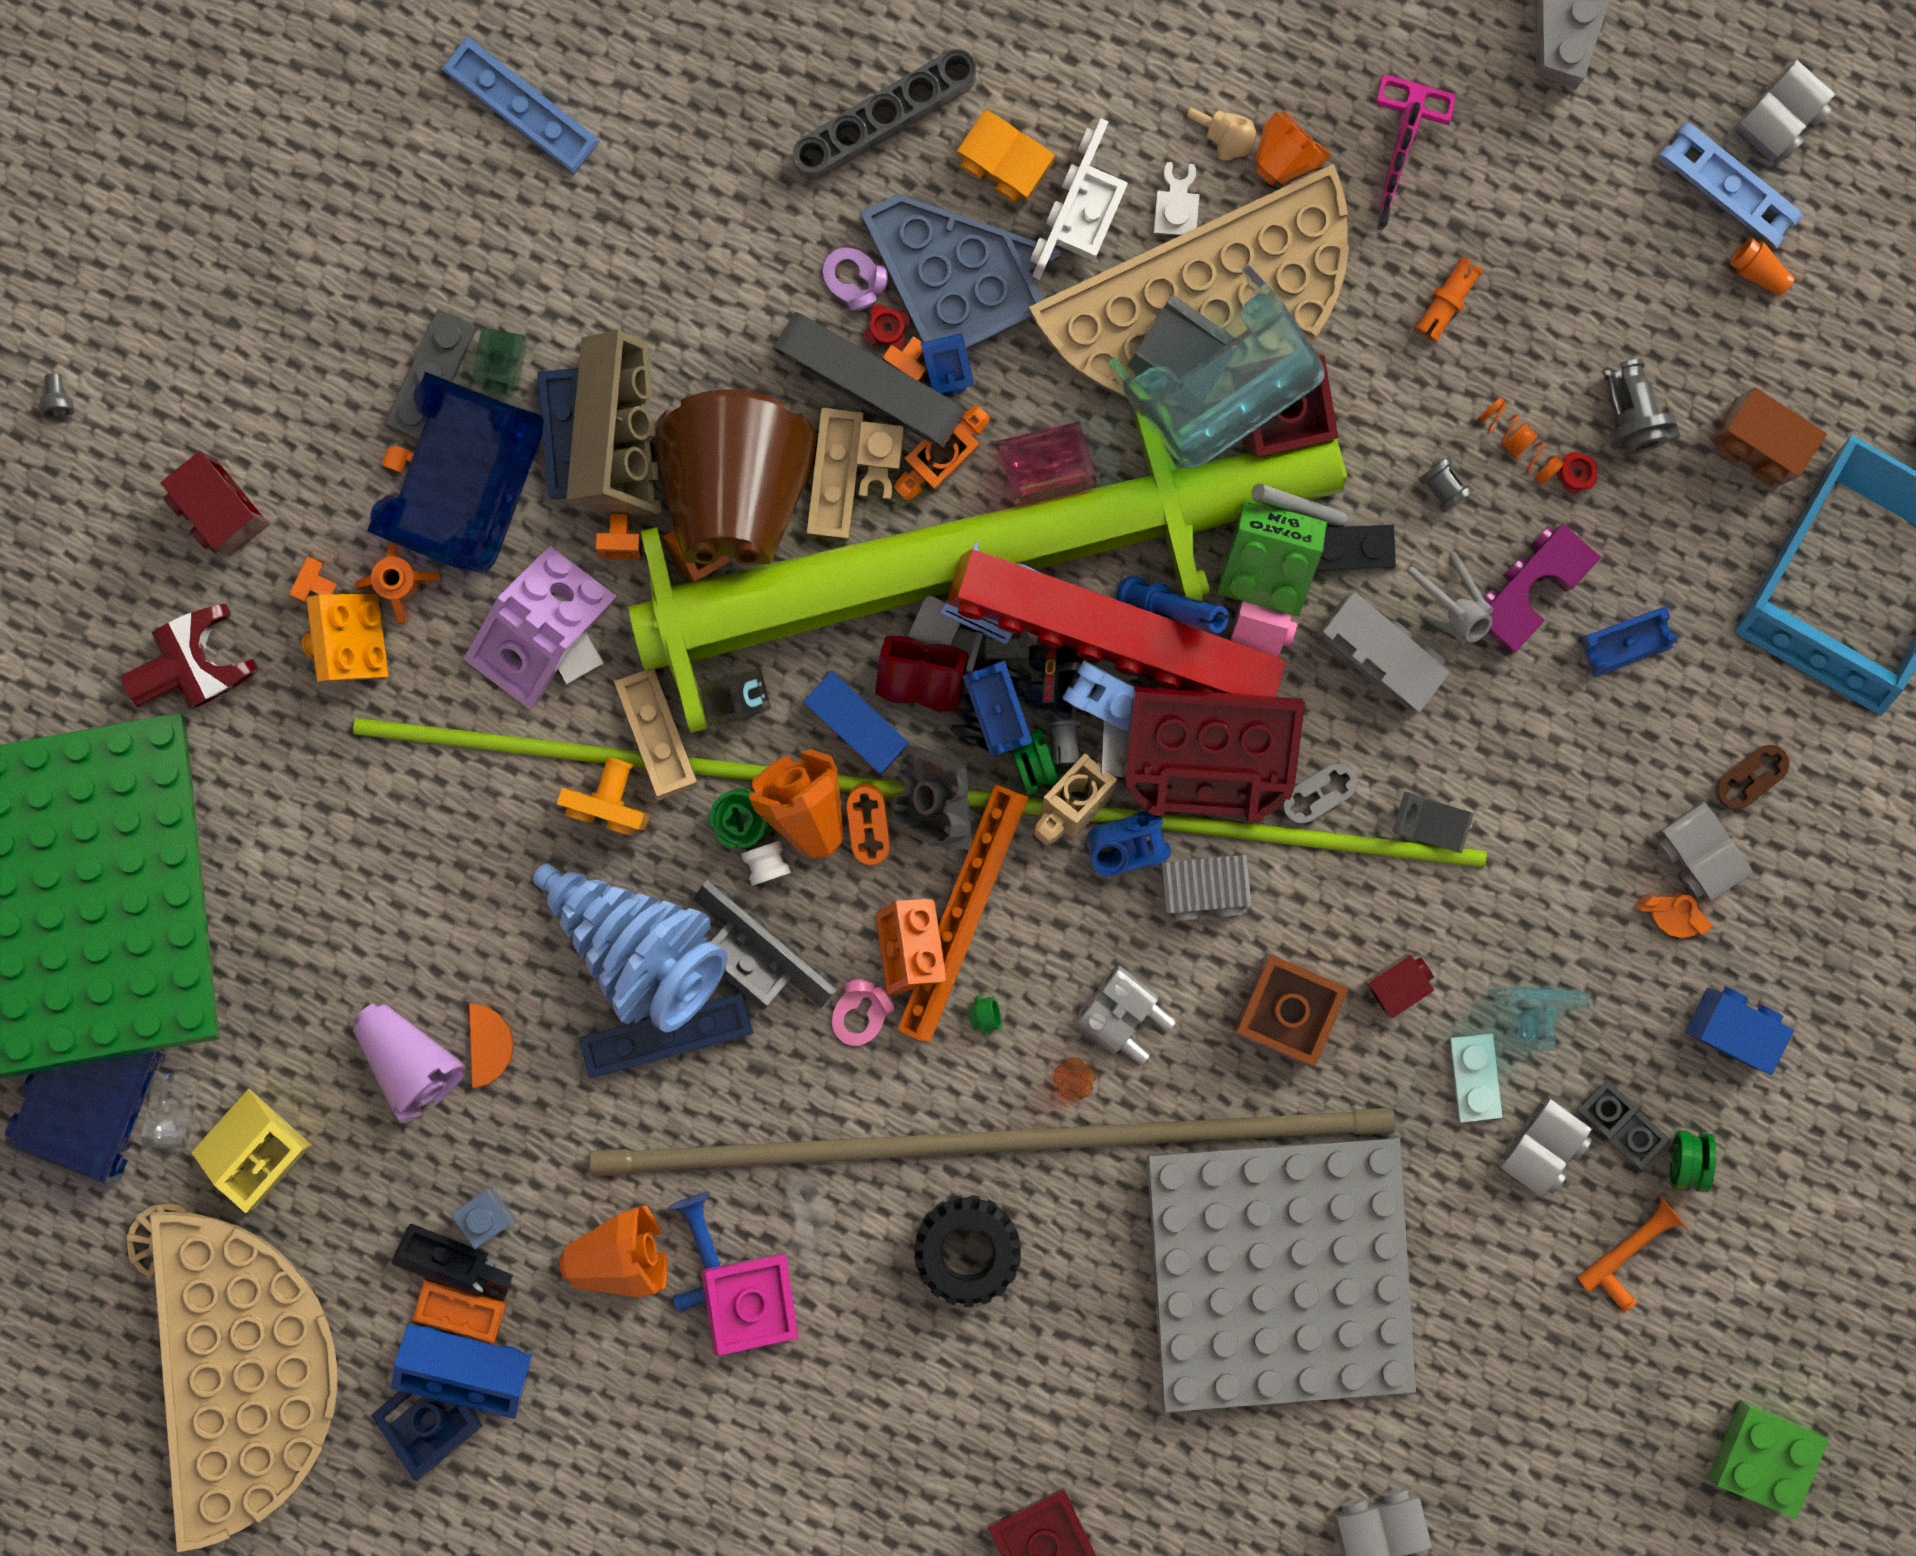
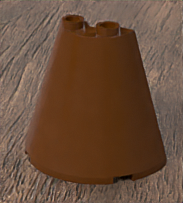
[651,389,818,565]

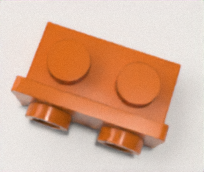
[875,899,946,995]

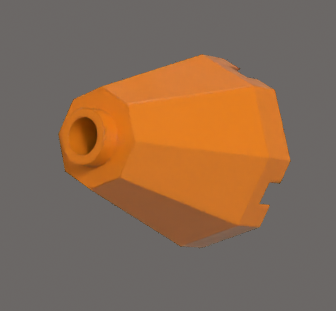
[749,749,843,858]
[559,1205,668,1297]

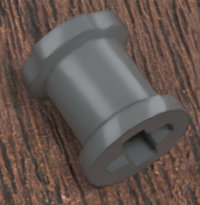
[1418,456,1474,512]

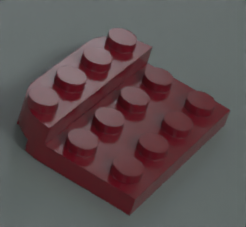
[1122,687,1305,822]

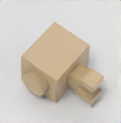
[857,421,905,500]

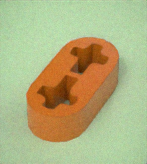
[847,783,891,865]

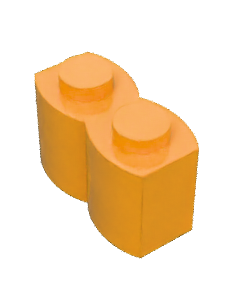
[957,109,1055,203]

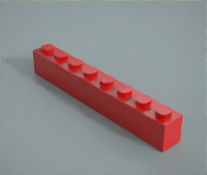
[947,548,1286,697]

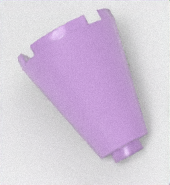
[353,1004,466,1123]

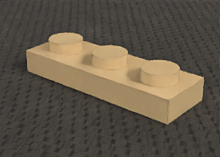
[807,408,864,540]
[614,669,698,800]

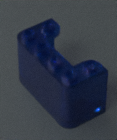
[5,1049,166,1185]

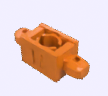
[894,406,990,501]

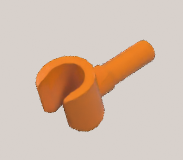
[382,446,444,473]

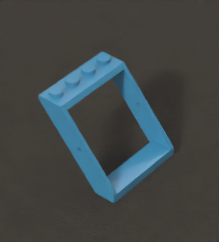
[1734,434,1916,716]

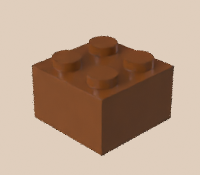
[1710,387,1827,486]
[1233,953,1349,1067]

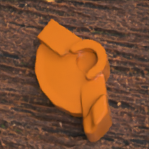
[1635,892,1713,938]

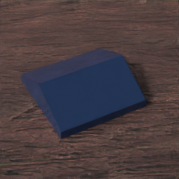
[371,1391,483,1481]

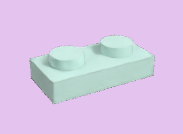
[1449,1033,1503,1123]

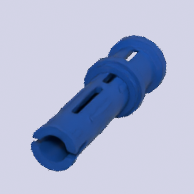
[1116,576,1228,633]

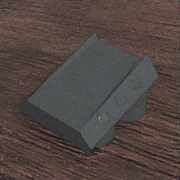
[1127,294,1240,413]
[892,745,973,850]

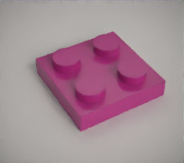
[701,1253,798,1356]

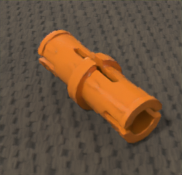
[1414,257,1483,343]

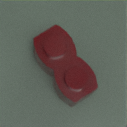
[875,636,968,712]

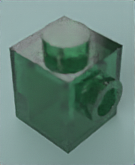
[472,327,528,395]

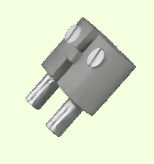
[1073,965,1176,1065]

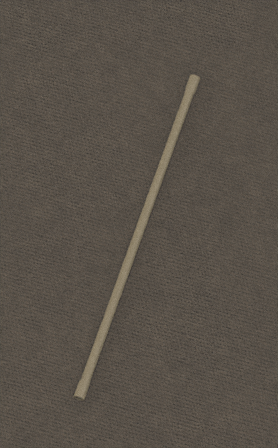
[590,1108,1395,1176]

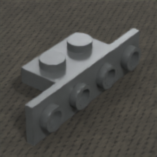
[693,880,837,1011]

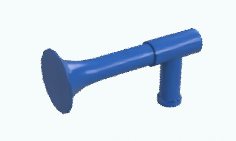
[668,1192,720,1313]

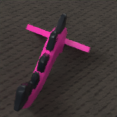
[1376,74,1456,231]

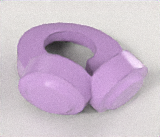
[823,247,888,311]

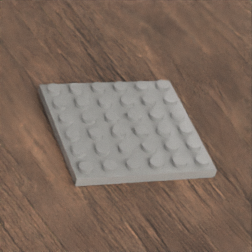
[1147,1137,1416,1412]

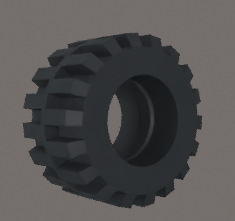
[914,1195,1021,1307]

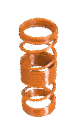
[1477,397,1564,486]

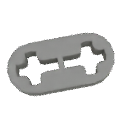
[1282,763,1357,823]

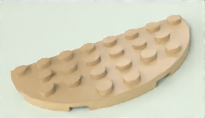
[1027,164,1349,406]
[150,1212,337,1552]

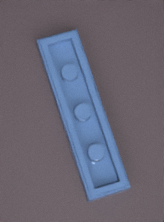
[441,36,600,175]

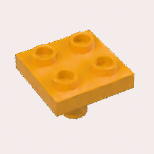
[301,593,389,682]
[557,756,651,836]

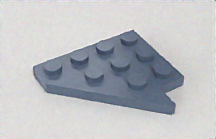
[860,194,1062,350]

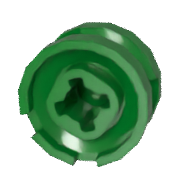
[1011,729,1058,796]
[709,787,773,849]
[1669,1130,1716,1193]

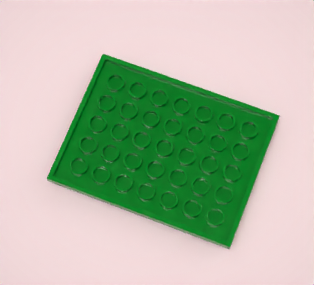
[0,712,220,1079]

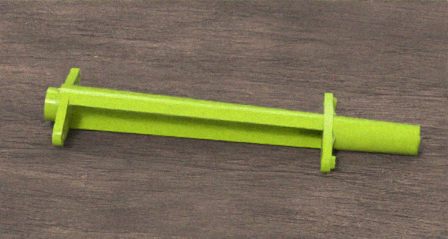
[628,403,1348,733]

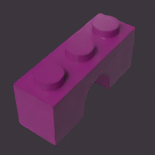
[1483,523,1601,654]

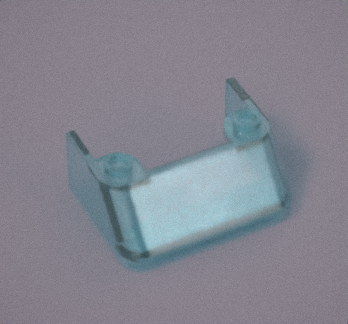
[1108,265,1325,467]

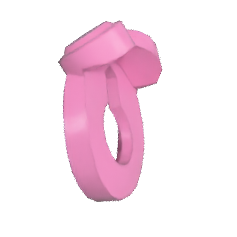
[832,979,894,1046]

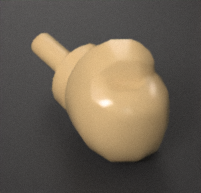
[1187,107,1256,161]

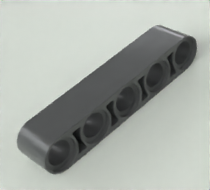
[793,49,976,180]
[772,312,966,448]

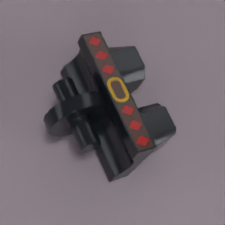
[1025,643,1084,718]

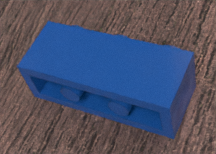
[391,1324,532,1419]

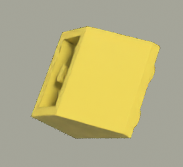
[191,1089,312,1213]

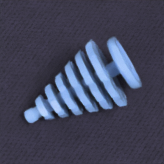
[533,863,728,1033]

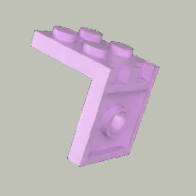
[464,546,617,710]

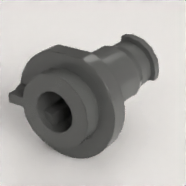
[1603,359,1680,454]

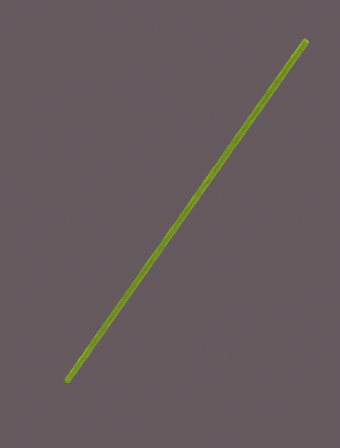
[353,718,1487,868]

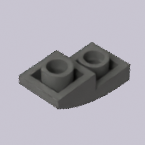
[1578,1080,1671,1171]

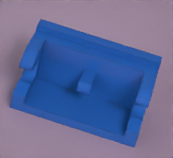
[1579,606,1677,677]
[963,661,1033,757]

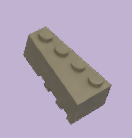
[566,330,662,521]

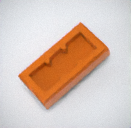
[412,1278,507,1345]

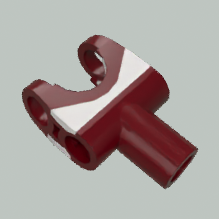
[121,604,259,710]

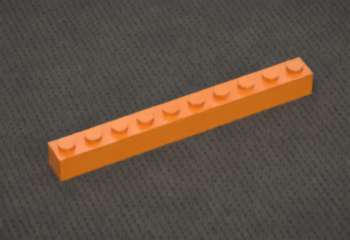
[897,784,1029,1042]

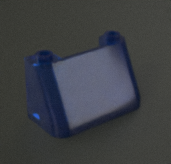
[367,372,544,573]

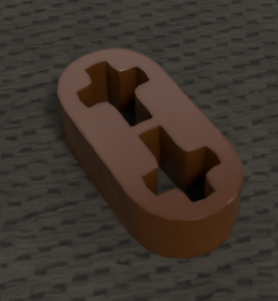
[1715,745,1789,809]

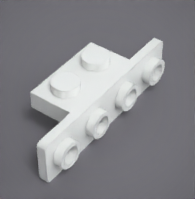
[1030,118,1128,280]

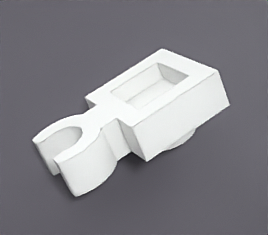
[1153,162,1199,237]

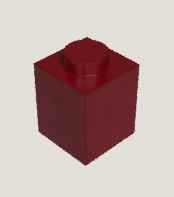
[1364,954,1435,1018]

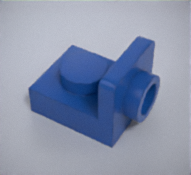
[921,333,974,396]

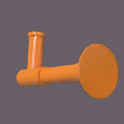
[1577,1194,1688,1313]

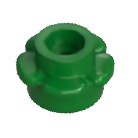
[968,995,1002,1036]

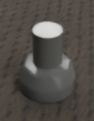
[39,373,74,418]

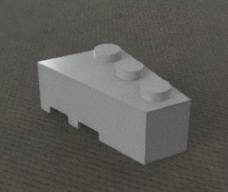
[1536,0,1609,89]
[1315,591,1451,714]

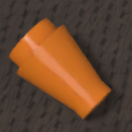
[1730,237,1795,297]

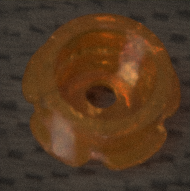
[1054,1058,1095,1099]

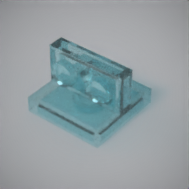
[1492,986,1591,1051]

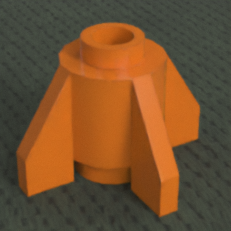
[1254,110,1331,186]
[355,538,442,623]

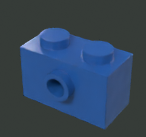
[1685,986,1794,1076]

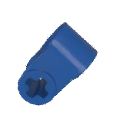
[1086,811,1171,877]

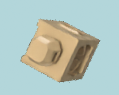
[1034,752,1123,845]

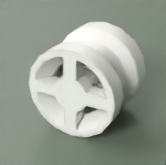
[741,841,791,886]

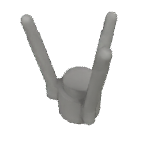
[1407,552,1493,644]

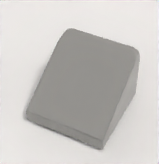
[908,594,961,646]

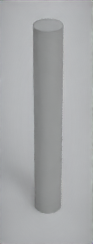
[1252,483,1348,527]

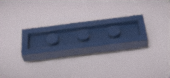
[578,993,754,1079]

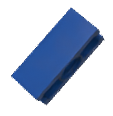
[803,671,910,775]

